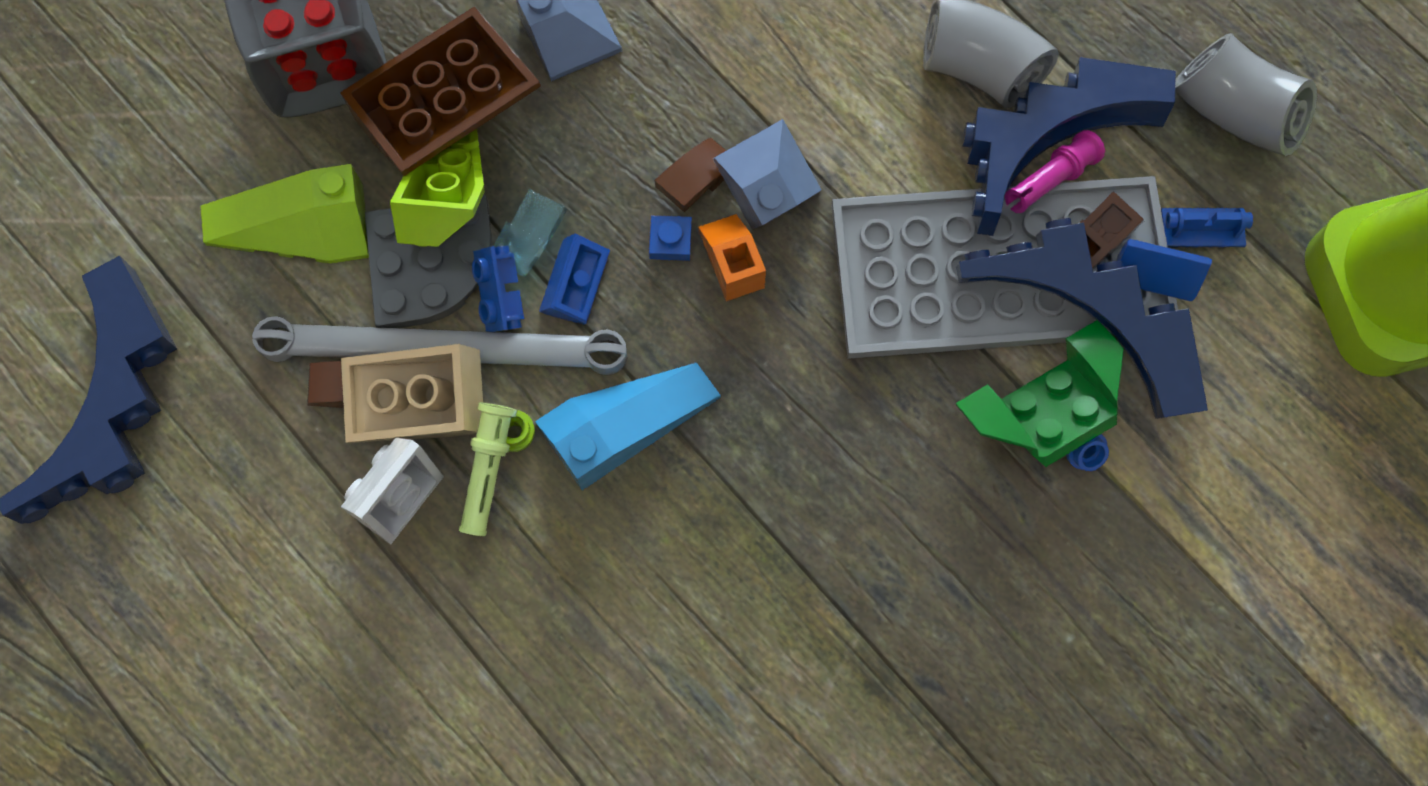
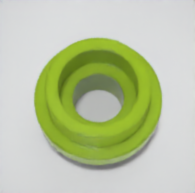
[506,410,535,452]

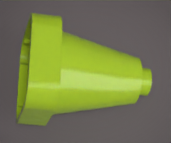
[1305,188,1428,377]

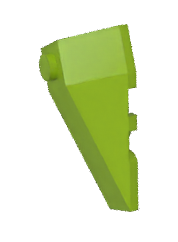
[390,129,485,247]
[201,164,369,264]

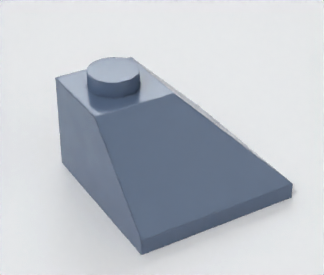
[516,0,622,81]
[713,119,821,229]

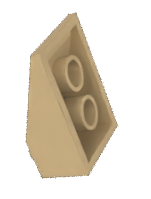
[341,344,483,443]

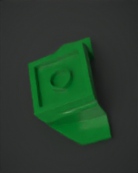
[956,320,1124,467]

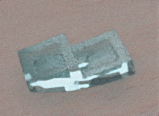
[494,189,568,277]

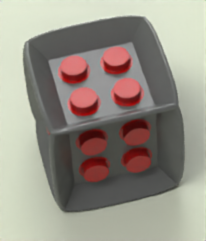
[224,0,387,117]

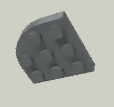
[365,195,493,328]

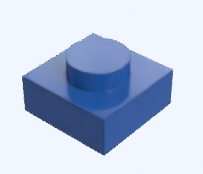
[649,215,692,261]

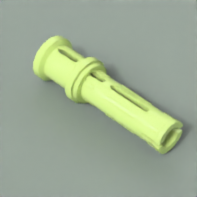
[459,402,517,536]

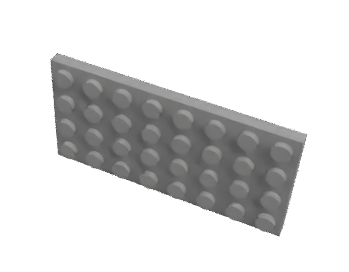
[831,176,1178,359]

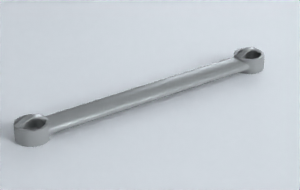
[252,316,628,375]

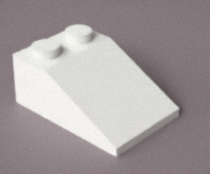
[341,438,444,545]

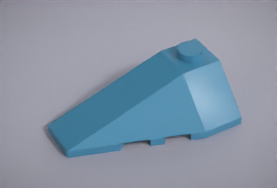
[535,363,721,490]

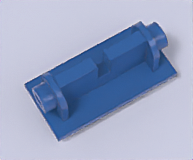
[1161,208,1253,247]
[472,246,525,332]

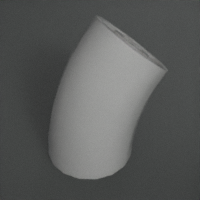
[923,0,1059,108]
[1175,34,1317,156]

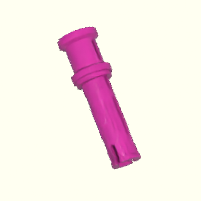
[1005,130,1105,214]

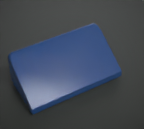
[539,233,610,325]
[1116,239,1212,301]

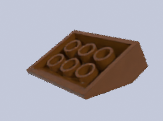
[340,6,541,176]

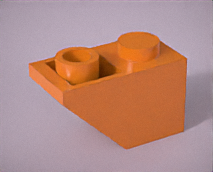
[698,214,766,301]

